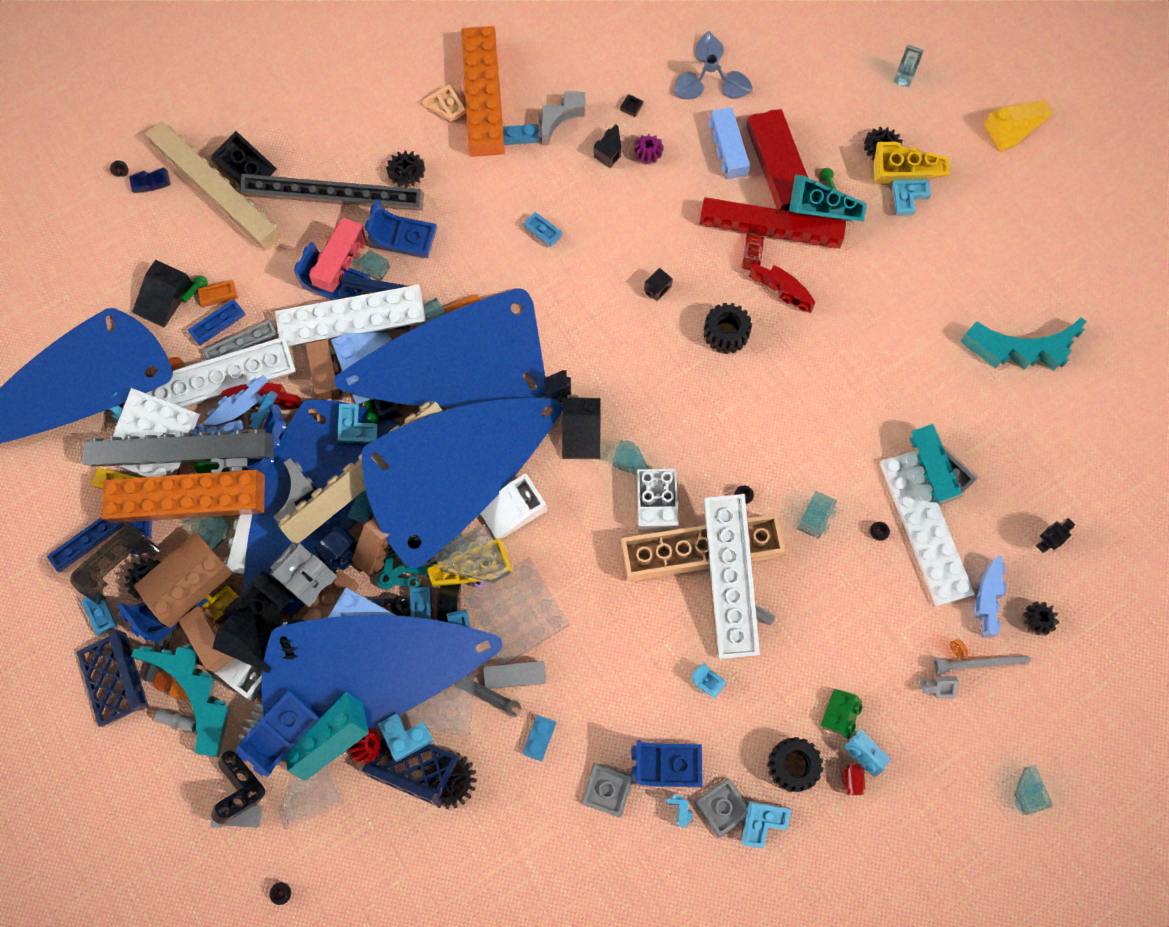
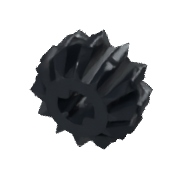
[1022,601,1060,635]

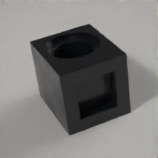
[644,267,673,301]

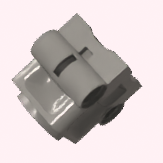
[270,544,338,607]

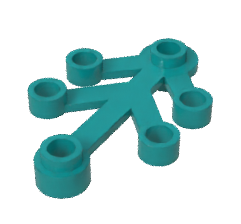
[376,536,443,590]

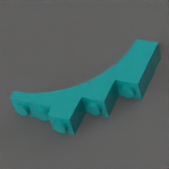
[961,317,1087,371]
[131,645,230,758]

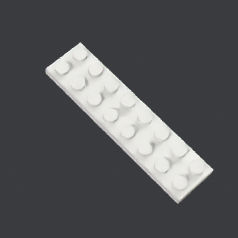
[275,285,426,347]
[146,336,297,408]
[879,451,975,607]
[704,494,760,659]

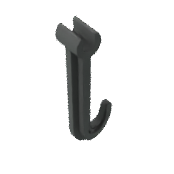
[454,676,522,718]

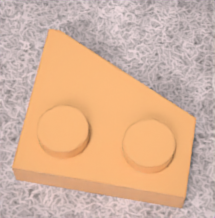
[421,84,466,122]

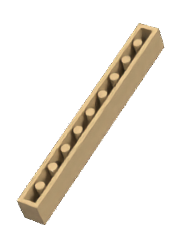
[145,121,280,251]
[278,401,443,546]

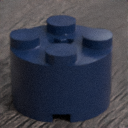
[314,526,358,573]

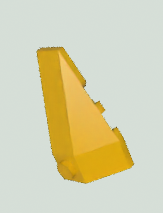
[984,100,1053,152]
[873,142,951,184]
[427,538,513,587]

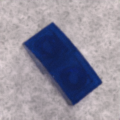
[129,167,171,193]

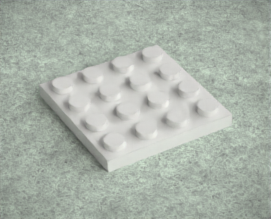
[112,388,200,477]

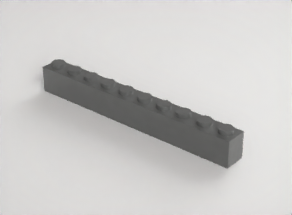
[241,174,424,211]
[83,429,274,467]

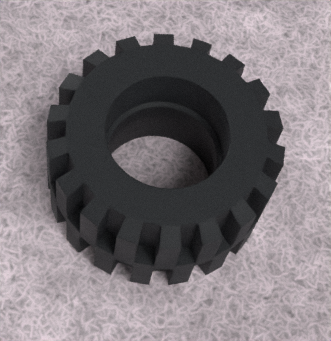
[704,303,752,354]
[767,737,824,792]

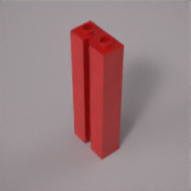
[746,108,808,211]

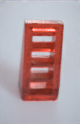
[741,234,764,270]

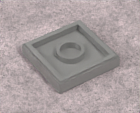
[581,763,632,818]
[695,778,748,838]

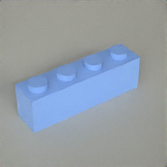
[708,107,750,179]

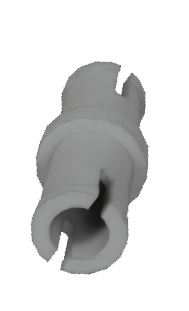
[154,709,196,733]

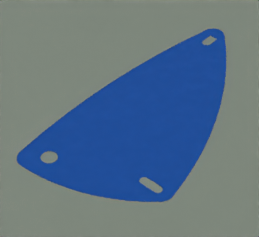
[334,288,546,408]
[0,308,173,443]
[362,398,562,568]
[244,399,402,590]
[261,615,502,762]

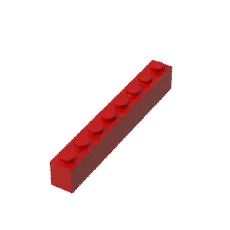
[699,197,846,249]

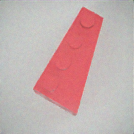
[309,217,366,293]

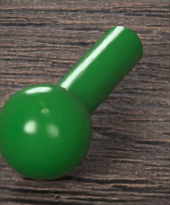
[820,168,836,190]
[180,275,208,303]
[364,399,381,425]

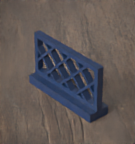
[339,274,411,332]
[77,631,149,727]
[362,737,459,807]

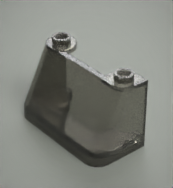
[70,525,161,605]

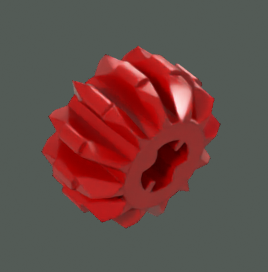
[347,728,381,764]

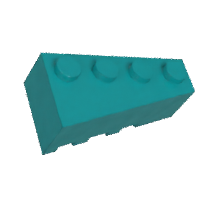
[789,174,867,222]
[909,423,964,505]
[286,692,369,781]

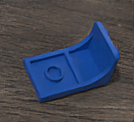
[365,199,437,258]
[294,242,370,300]
[228,404,286,476]
[118,597,208,643]
[236,689,320,777]
[631,740,702,788]

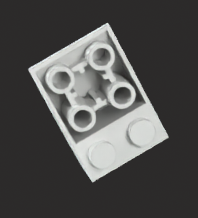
[637,469,678,532]
[480,474,547,539]
[214,658,262,702]

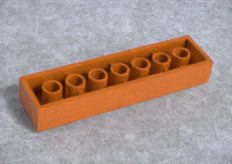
[461,26,505,157]
[102,470,265,523]

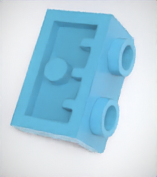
[843,729,891,777]

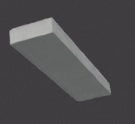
[202,319,279,360]

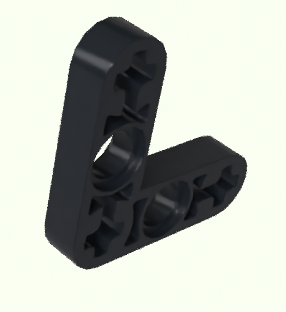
[211,751,265,824]

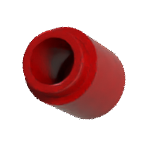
[843,764,866,795]

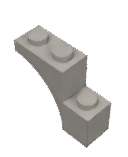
[538,91,585,145]
[273,458,315,525]

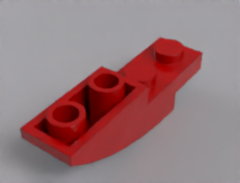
[749,263,816,313]
[221,383,302,409]

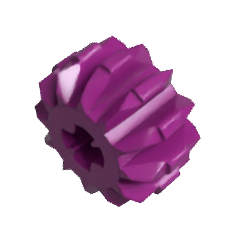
[634,133,664,164]

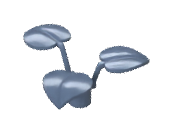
[673,31,752,99]

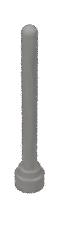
[933,655,1031,675]

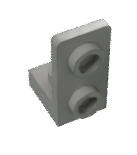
[210,804,262,828]

